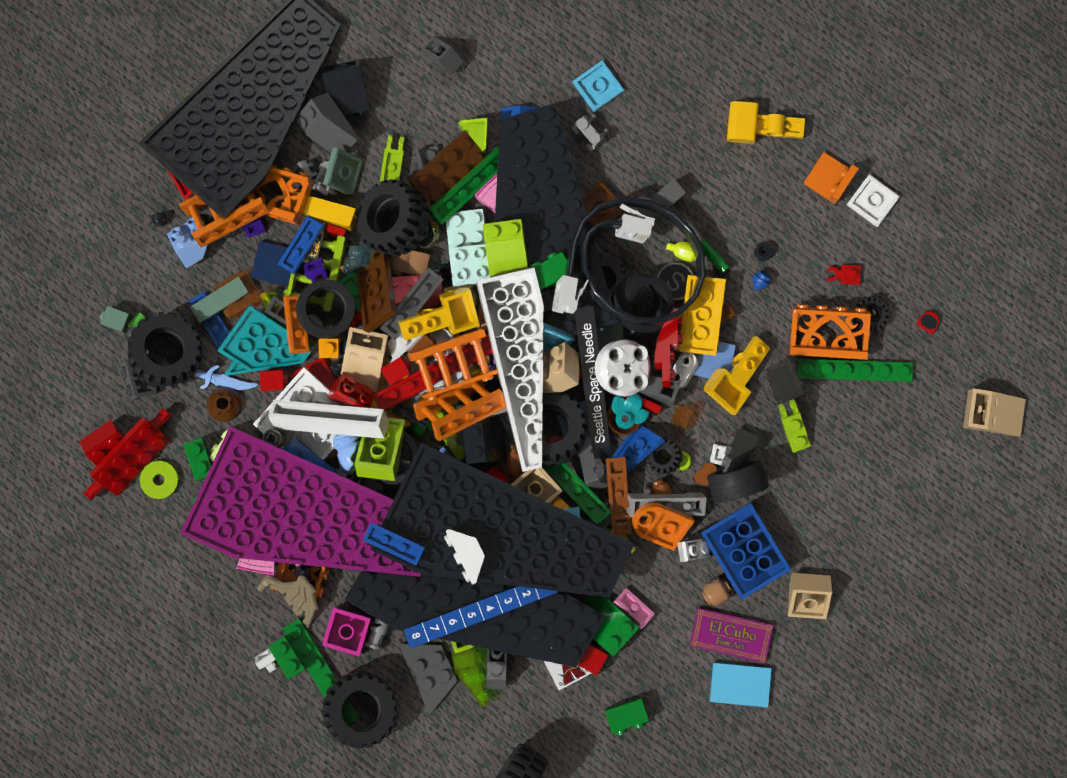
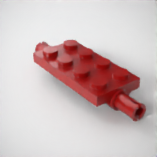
[83,408,172,501]

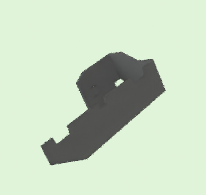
[579,425,608,489]

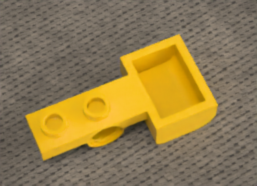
[726,101,805,144]
[398,288,480,341]
[704,336,770,415]

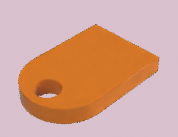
[632,503,695,551]

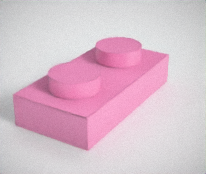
[613,588,655,629]

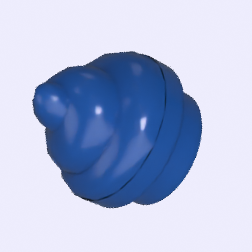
[752,270,772,290]

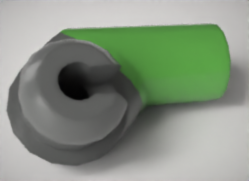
[127,312,147,337]

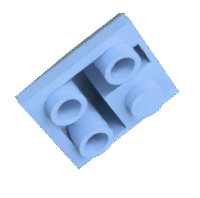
[167,217,207,268]

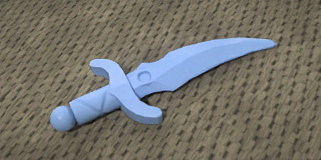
[194,365,258,390]

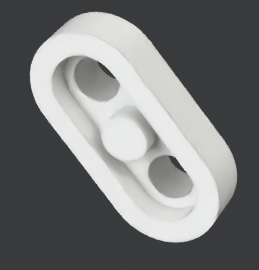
[671,352,698,389]

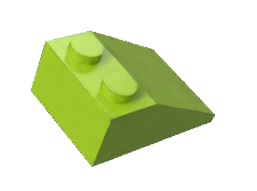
[483,219,529,278]
[354,417,405,481]

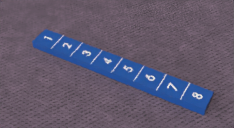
[404,586,558,649]

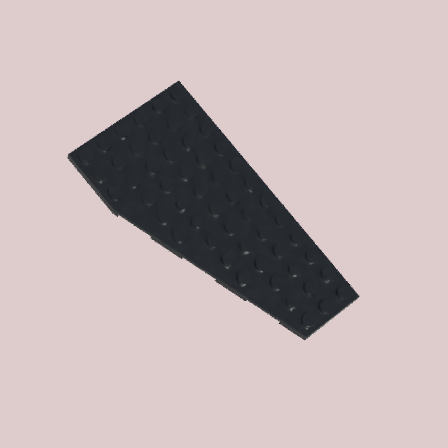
[345,571,606,668]

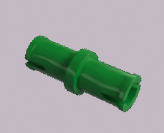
[700,238,731,275]

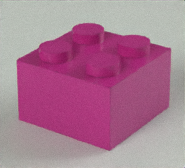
[322,607,372,656]

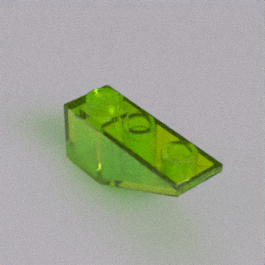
[452,648,489,707]

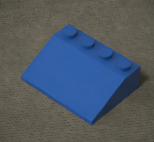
[701,503,791,600]

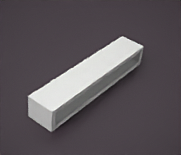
[268,400,389,439]

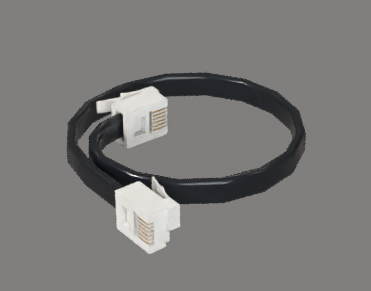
[552,197,706,326]

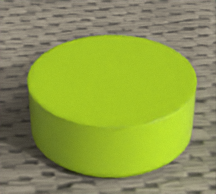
[676,451,691,471]

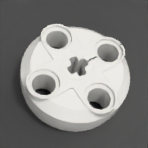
[595,340,651,396]

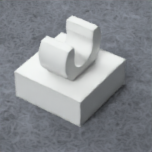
[255,648,276,673]

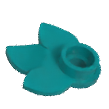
[612,394,649,429]

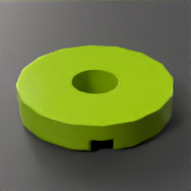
[140,461,179,499]

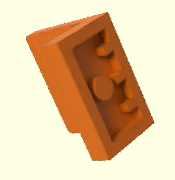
[804,153,859,204]

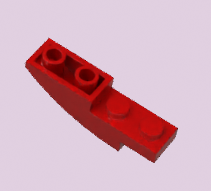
[654,308,682,387]

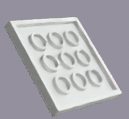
[254,367,340,460]

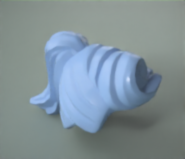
[333,434,360,475]

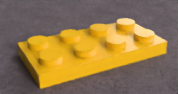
[679,275,727,356]

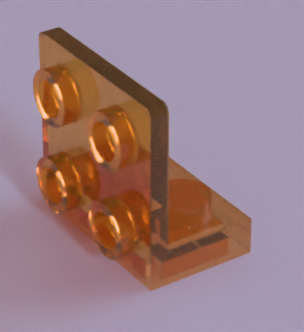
[213,269,263,321]

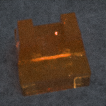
[670,406,696,430]

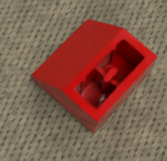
[327,372,375,408]
[79,419,124,466]

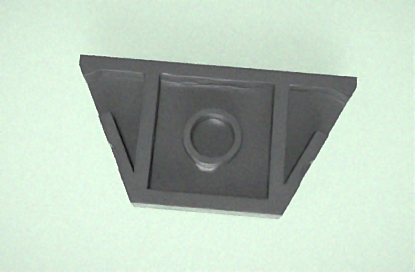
[399,644,457,714]

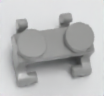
[572,114,609,152]
[312,161,337,196]

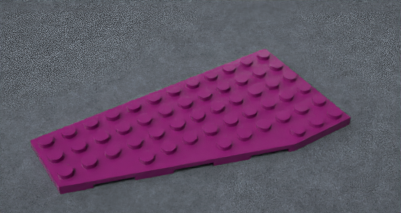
[180,426,421,577]

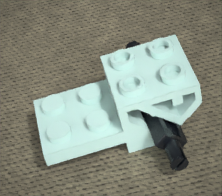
[431,209,490,288]

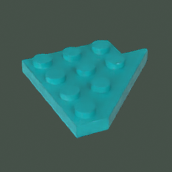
[217,304,314,376]

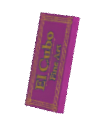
[689,608,774,663]

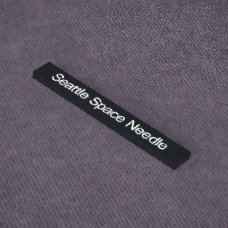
[574,305,612,459]

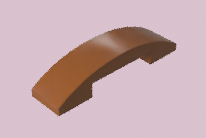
[606,457,632,535]

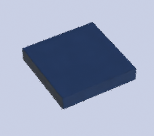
[250,241,291,287]

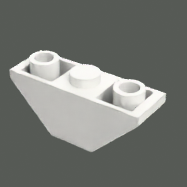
[444,529,485,584]
[677,538,714,562]

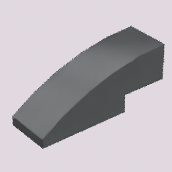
[638,179,686,222]

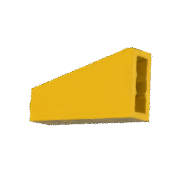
[291,192,358,233]

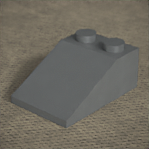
[295,93,359,153]

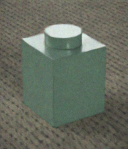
[100,306,132,333]

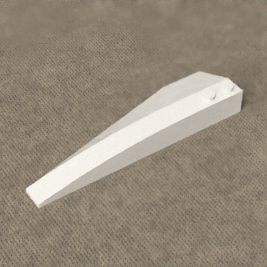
[476,268,544,472]

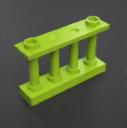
[283,233,347,314]

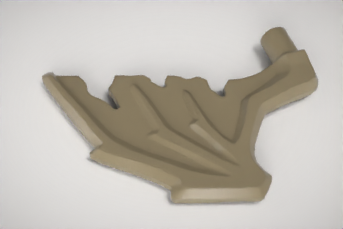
[257,575,319,629]

